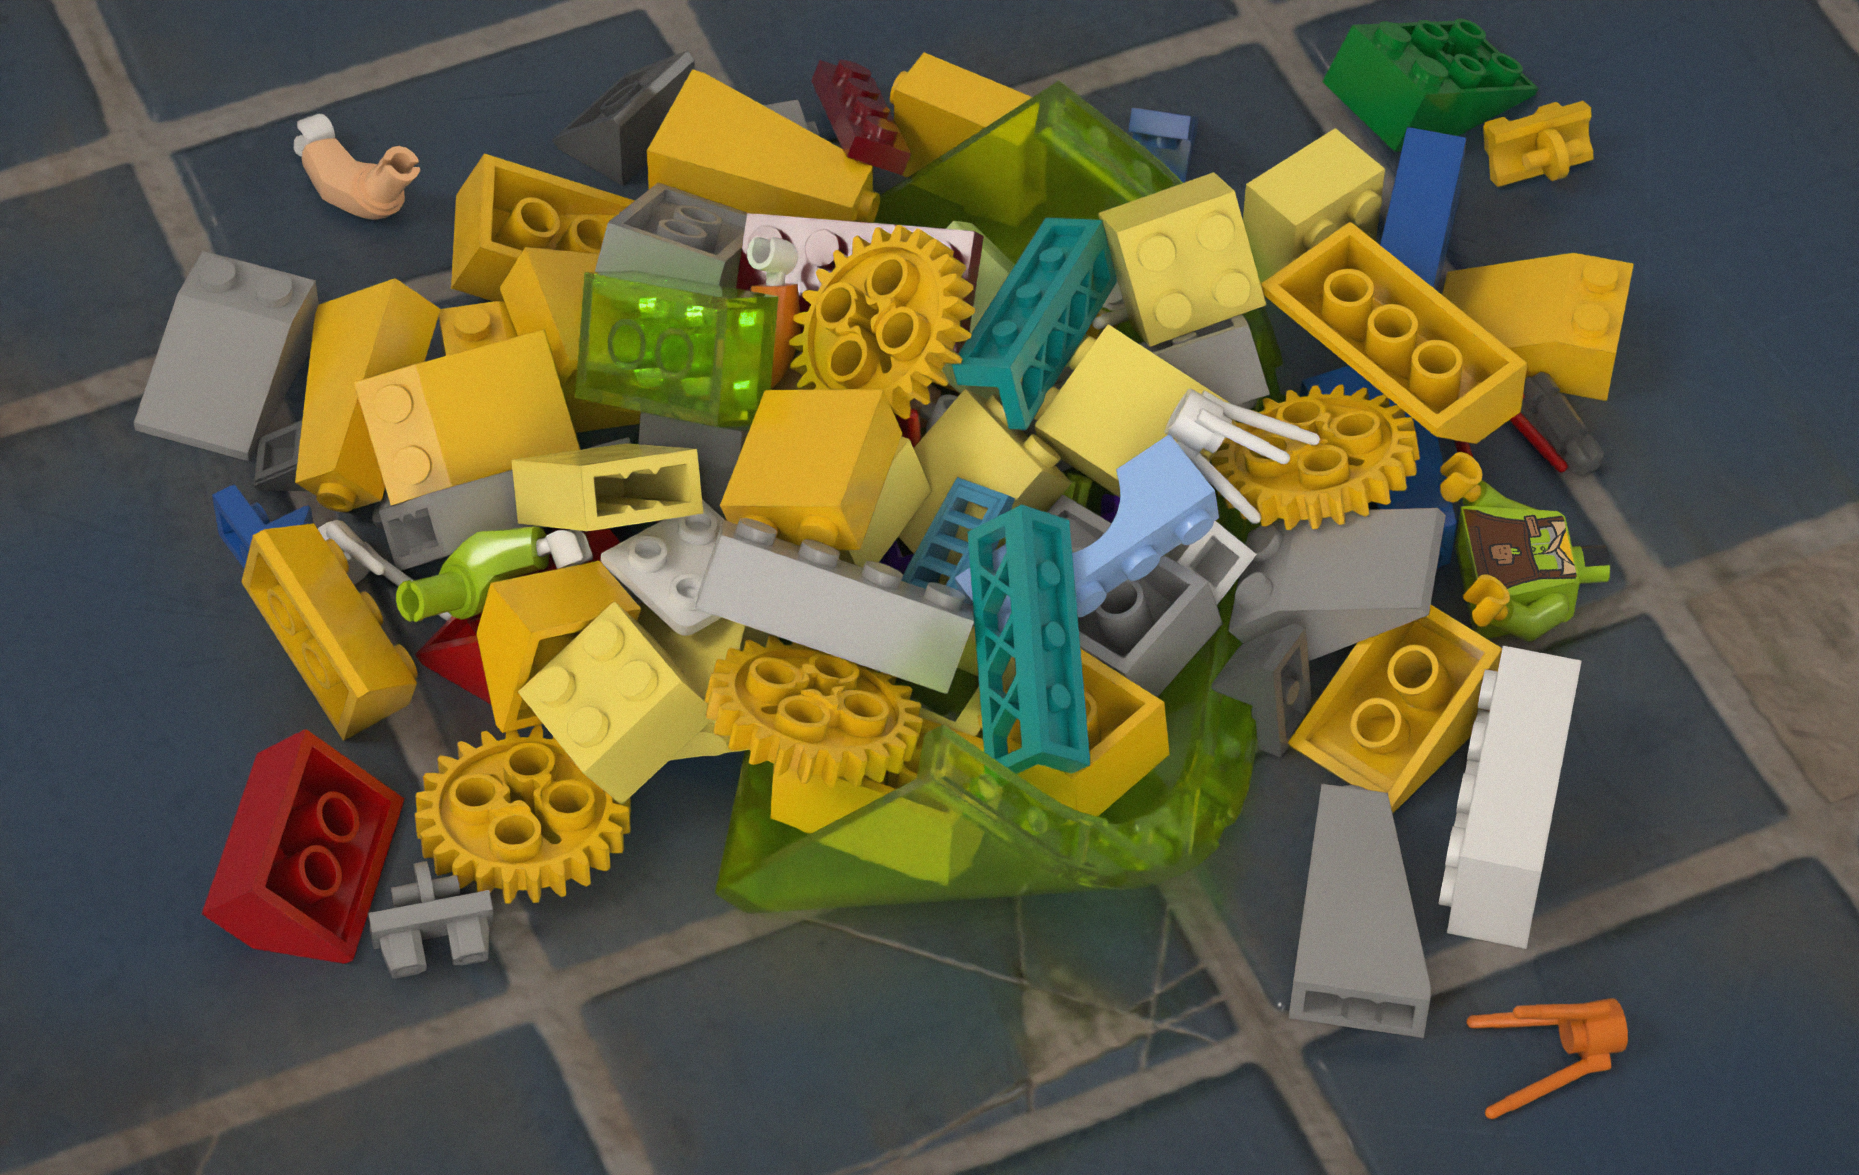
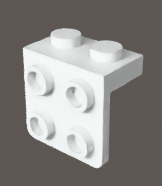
[601,500,724,636]

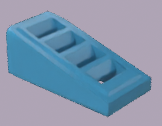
[901,477,1015,590]

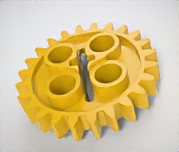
[789,225,975,420]
[1211,385,1420,530]
[704,635,923,788]
[415,725,631,904]

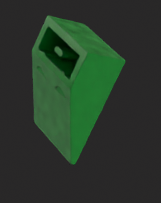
[1322,18,1539,152]

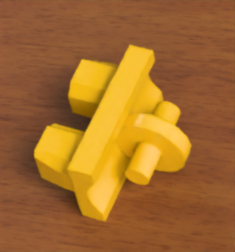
[1483,101,1593,187]

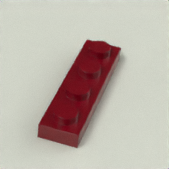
[811,60,911,176]

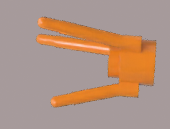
[1466,998,1628,1119]

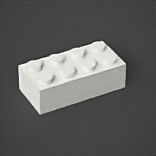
[1439,646,1582,949]

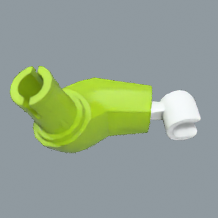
[396,527,593,622]

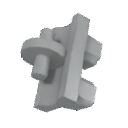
[368,861,493,979]

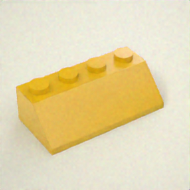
[1261,222,1527,444]

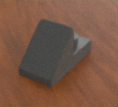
[1211,623,1312,758]

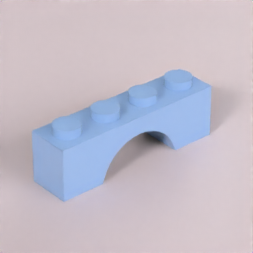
[955,434,1219,658]

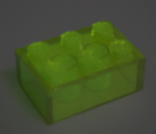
[575,270,779,427]

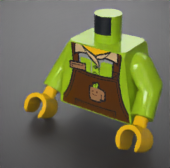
[1440,452,1610,642]

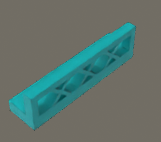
[952,218,1117,430]
[967,504,1090,781]

